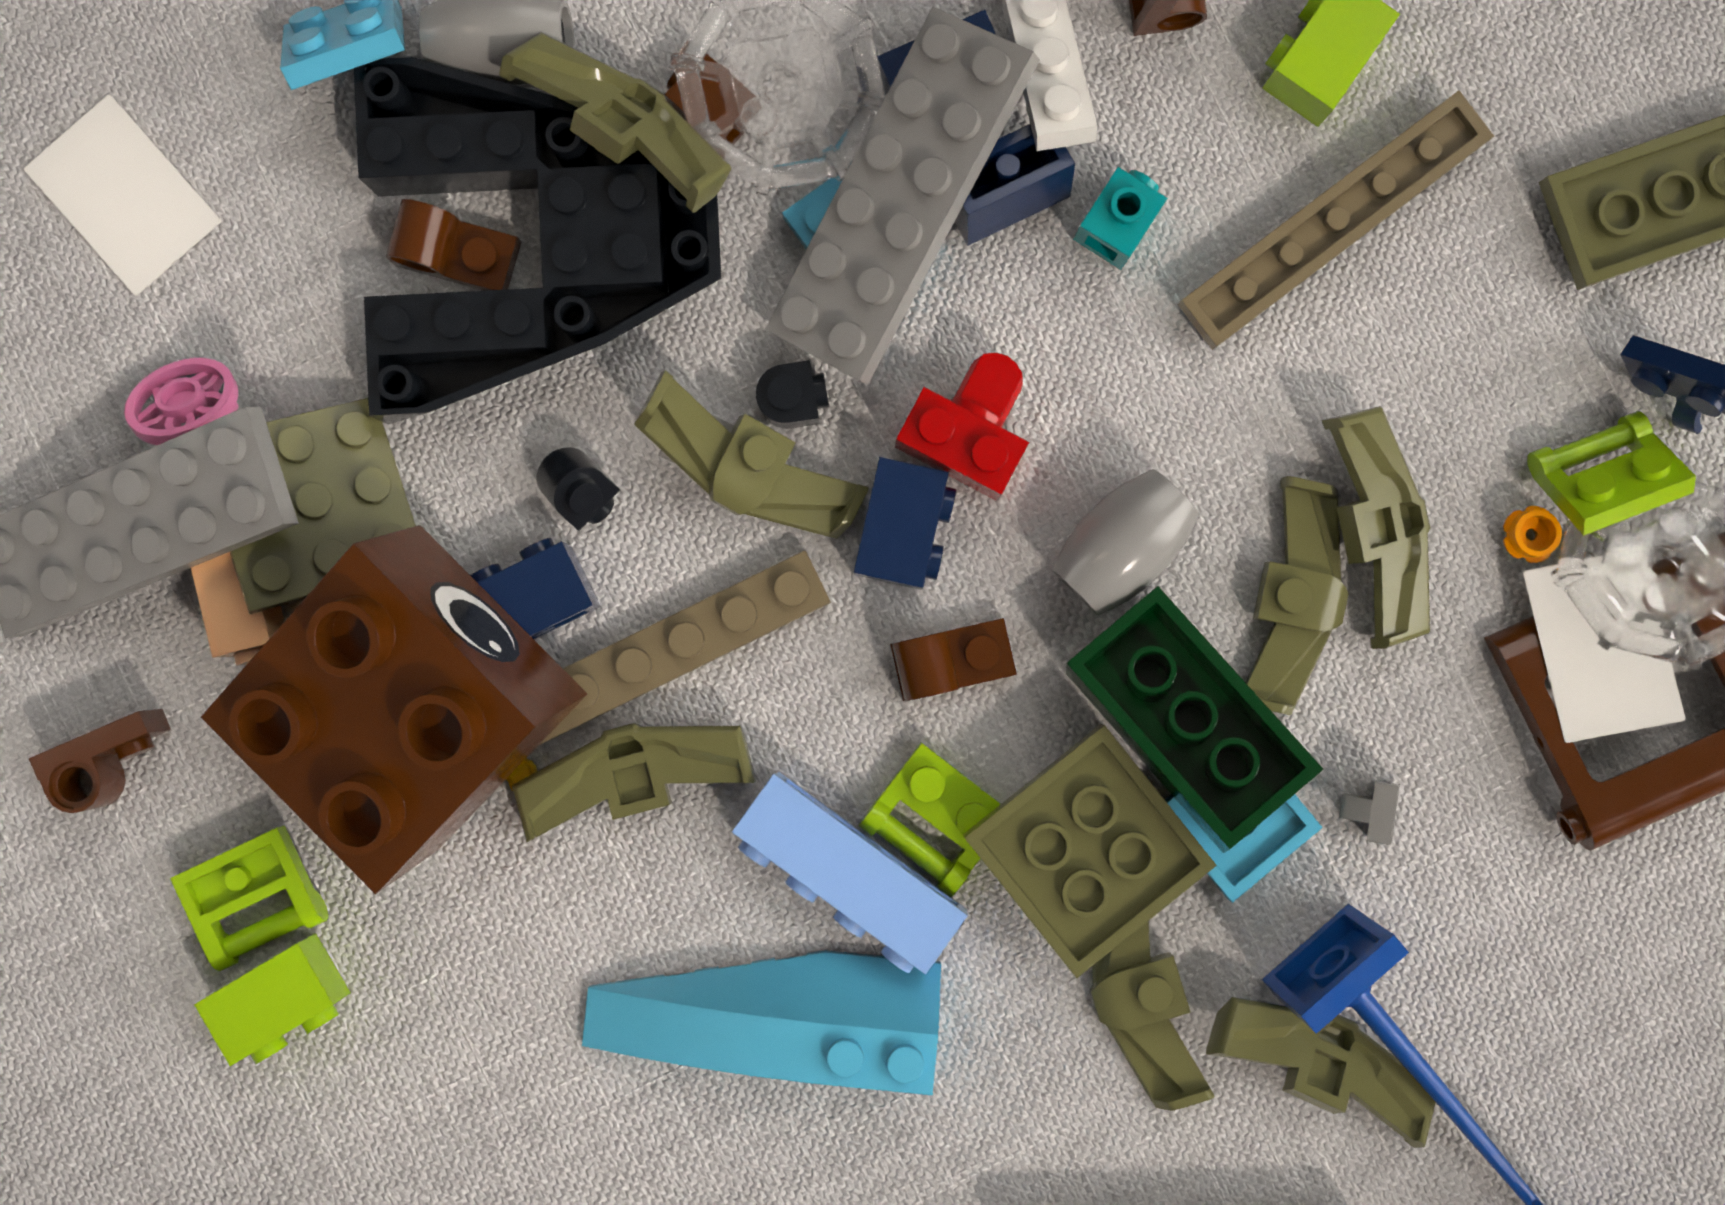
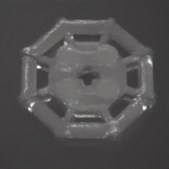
[669,0,886,196]
[1551,481,1725,672]

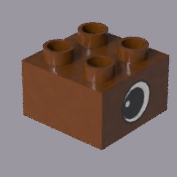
[201,525,587,895]

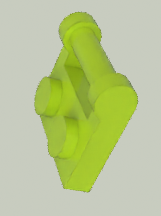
[1527,411,1696,536]
[858,742,1001,897]
[170,825,329,971]

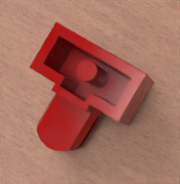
[895,353,1029,501]

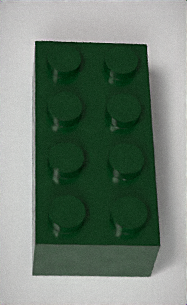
[1066,586,1324,853]

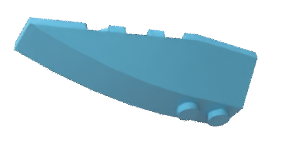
[582,950,941,1095]

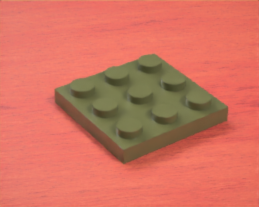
[230,398,416,614]
[963,724,1217,978]

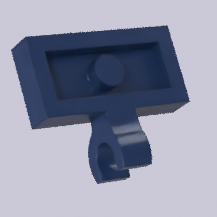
[1620,335,1725,434]

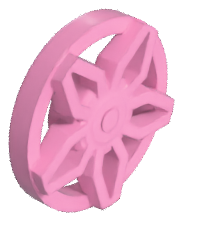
[124,358,239,445]

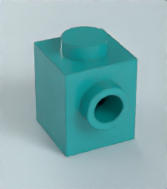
[1073,167,1168,270]

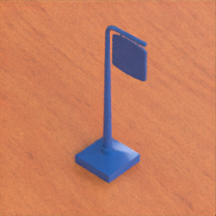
[1261,903,1544,1205]

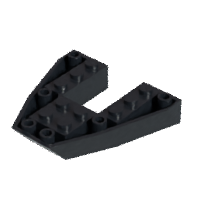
[354,57,722,425]

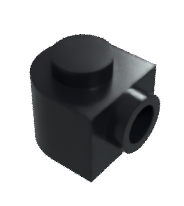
[756,360,829,429]
[536,447,620,531]

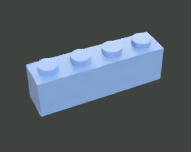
[732,772,968,975]

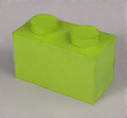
[1262,0,1400,127]
[194,933,351,1066]

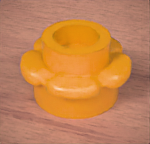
[1503,506,1562,563]

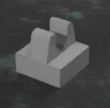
[1339,780,1400,845]

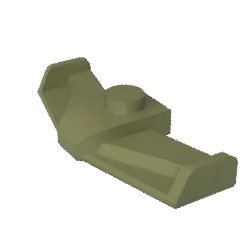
[499,32,731,213]
[634,370,869,539]
[1322,406,1430,649]
[1245,476,1349,716]
[512,723,756,843]
[1090,922,1215,1111]
[1206,997,1436,1148]

